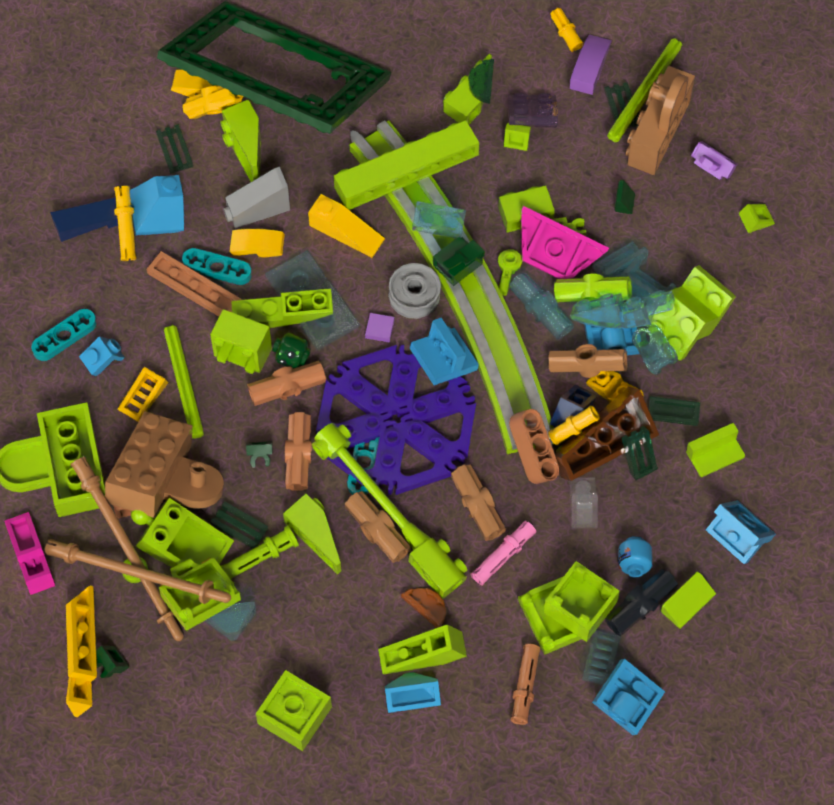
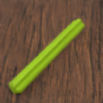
[164,325,204,439]

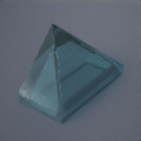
[204,601,257,641]

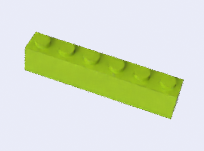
[334,120,479,210]

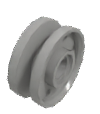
[389,263,441,319]

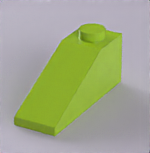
[283,494,341,575]
[378,625,467,674]

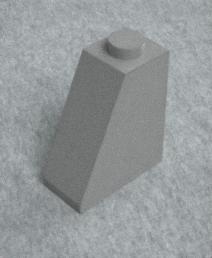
[223,167,290,228]

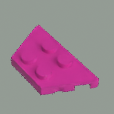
[521,206,609,279]

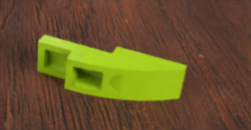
[231,289,333,328]

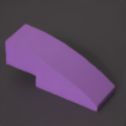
[570,35,612,95]

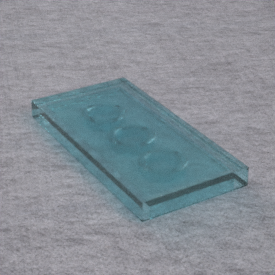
[265,251,359,351]

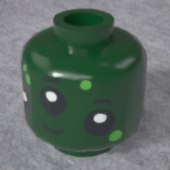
[272,333,311,369]

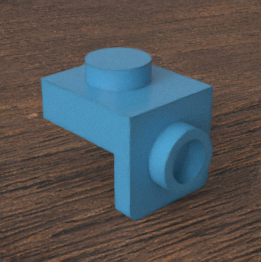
[79,337,125,376]

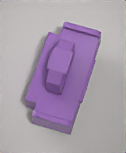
[691,141,738,180]

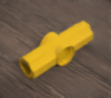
[183,86,244,119]

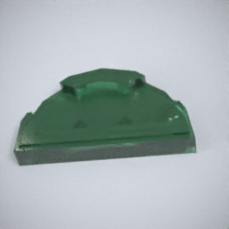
[468,59,494,104]

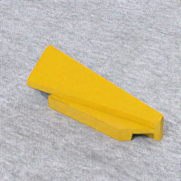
[66,585,97,717]

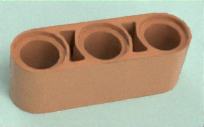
[509,409,559,484]

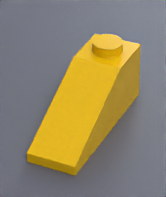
[308,194,385,258]

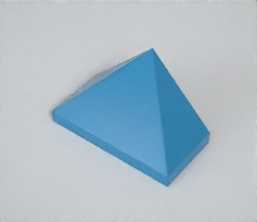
[385,672,441,713]

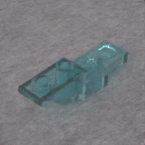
[570,291,675,328]

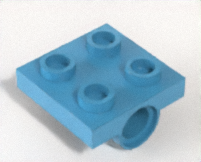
[583,305,641,355]
[592,659,665,735]

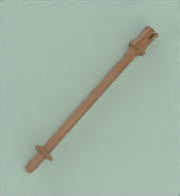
[71,456,184,641]
[45,539,231,604]

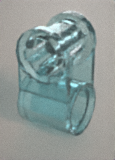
[632,324,678,375]

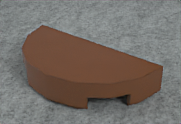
[401,588,446,628]

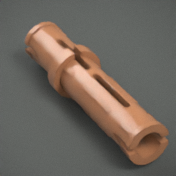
[511,644,540,725]

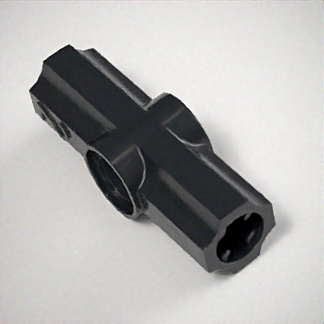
[605,569,678,637]

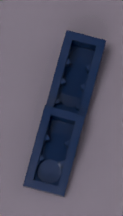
[50,198,118,242]

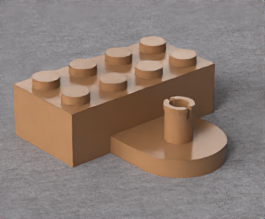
[626,66,695,175]
[105,411,224,518]

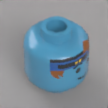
[618,537,652,577]

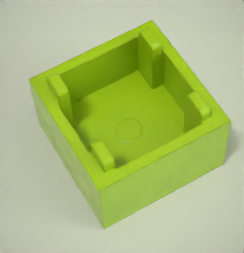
[210,309,272,374]
[543,561,620,642]
[256,670,332,751]

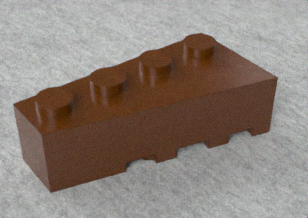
[554,387,659,481]

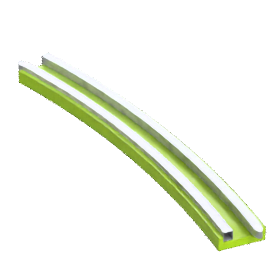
[349,120,554,454]

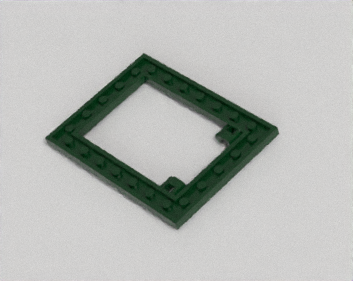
[157,1,391,134]

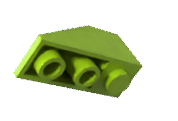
[443,54,492,124]

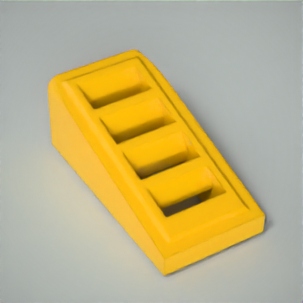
[117,367,168,422]

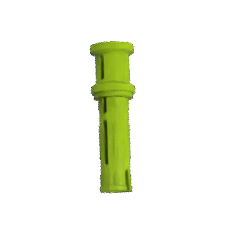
[221,525,299,579]

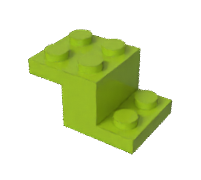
[643,265,736,361]

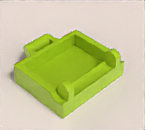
[159,557,241,631]
[518,576,581,655]

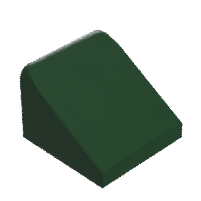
[615,180,635,214]

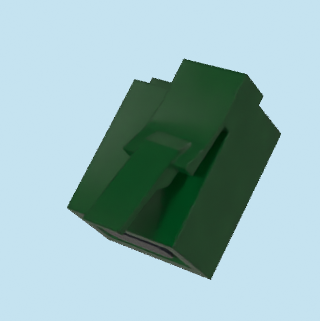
[433,236,485,286]

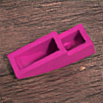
[4,512,55,595]

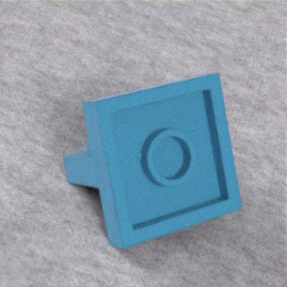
[410,318,479,385]
[706,500,776,564]

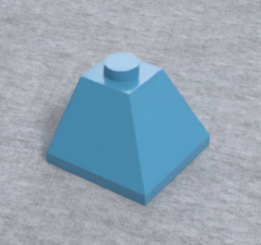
[130,175,184,236]

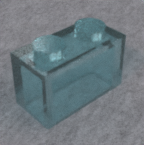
[412,201,466,238]

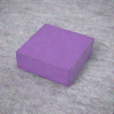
[365,313,395,342]

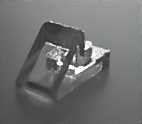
[569,477,598,529]

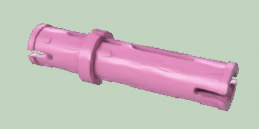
[470,520,537,586]

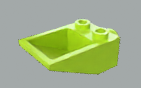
[220,100,261,182]
[131,498,234,573]

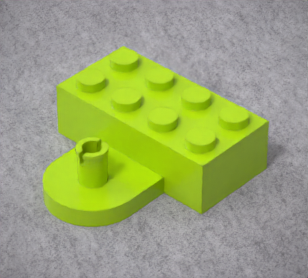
[0,402,105,517]

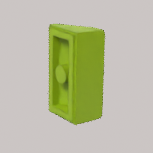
[661,571,716,629]

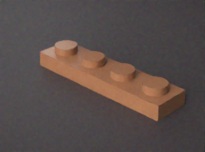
[147,251,242,316]

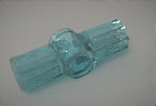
[509,273,574,340]

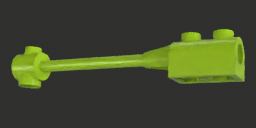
[312,423,467,599]

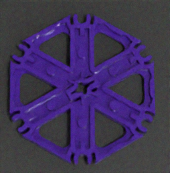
[316,345,476,495]

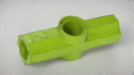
[554,274,632,305]

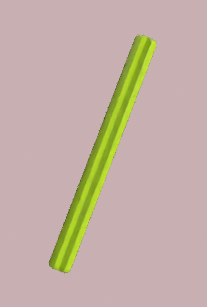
[607,38,682,142]

